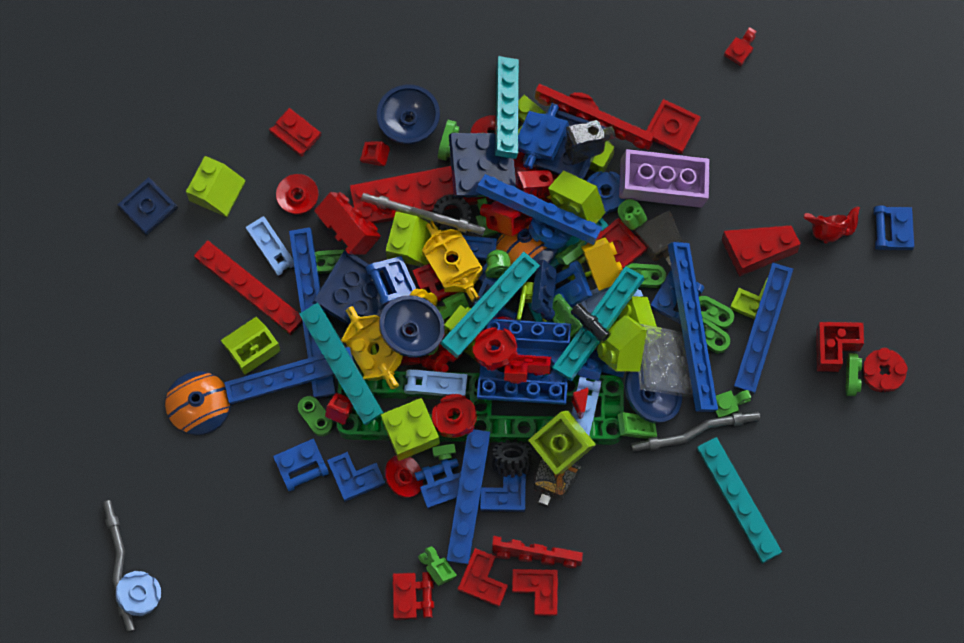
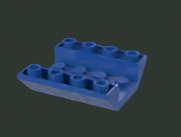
[477,319,571,405]

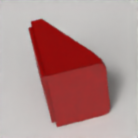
[360,141,390,166]
[571,388,589,419]
[325,392,353,425]

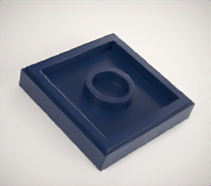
[117,177,178,235]

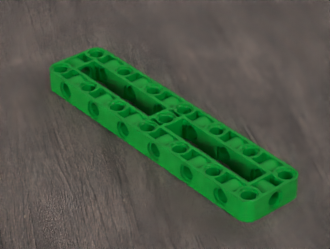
[337,371,624,445]

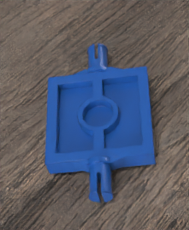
[518,103,569,169]

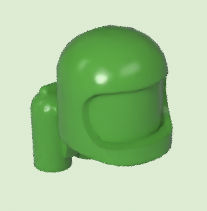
[618,199,647,230]
[485,250,511,279]

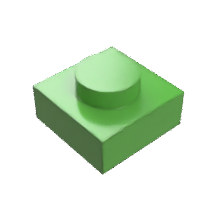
[432,444,456,461]

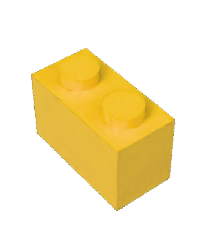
[581,237,623,291]

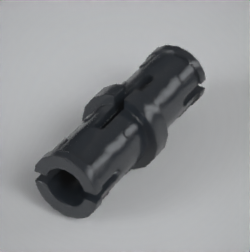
[571,303,611,343]

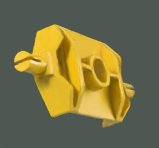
[422,221,483,302]
[341,306,403,390]

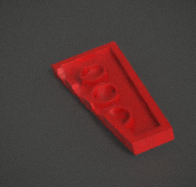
[492,536,583,568]

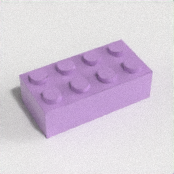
[619,149,709,208]

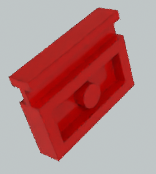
[269,108,321,157]

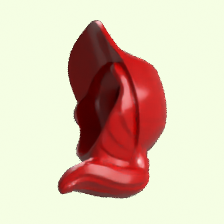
[803,206,860,243]

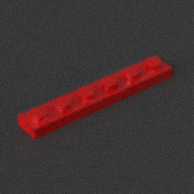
[535,83,654,150]
[194,241,303,335]

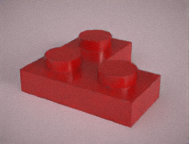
[504,355,551,384]
[458,548,508,607]
[513,569,558,616]

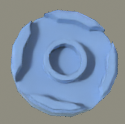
[116,571,161,616]

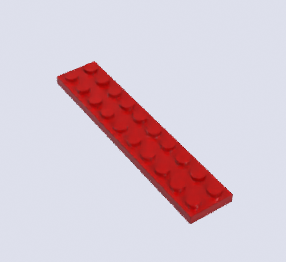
[350,152,558,224]

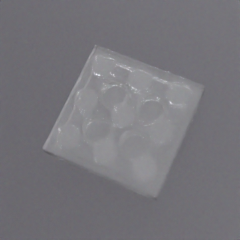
[639,324,693,397]

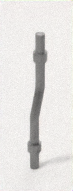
[361,193,485,236]
[631,412,760,452]
[103,500,135,632]

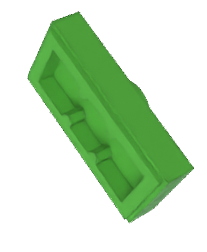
[552,294,583,341]
[617,412,657,439]

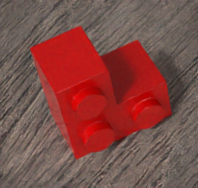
[816,322,864,372]

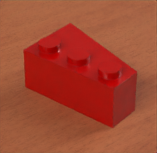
[314,192,381,255]
[721,225,801,276]

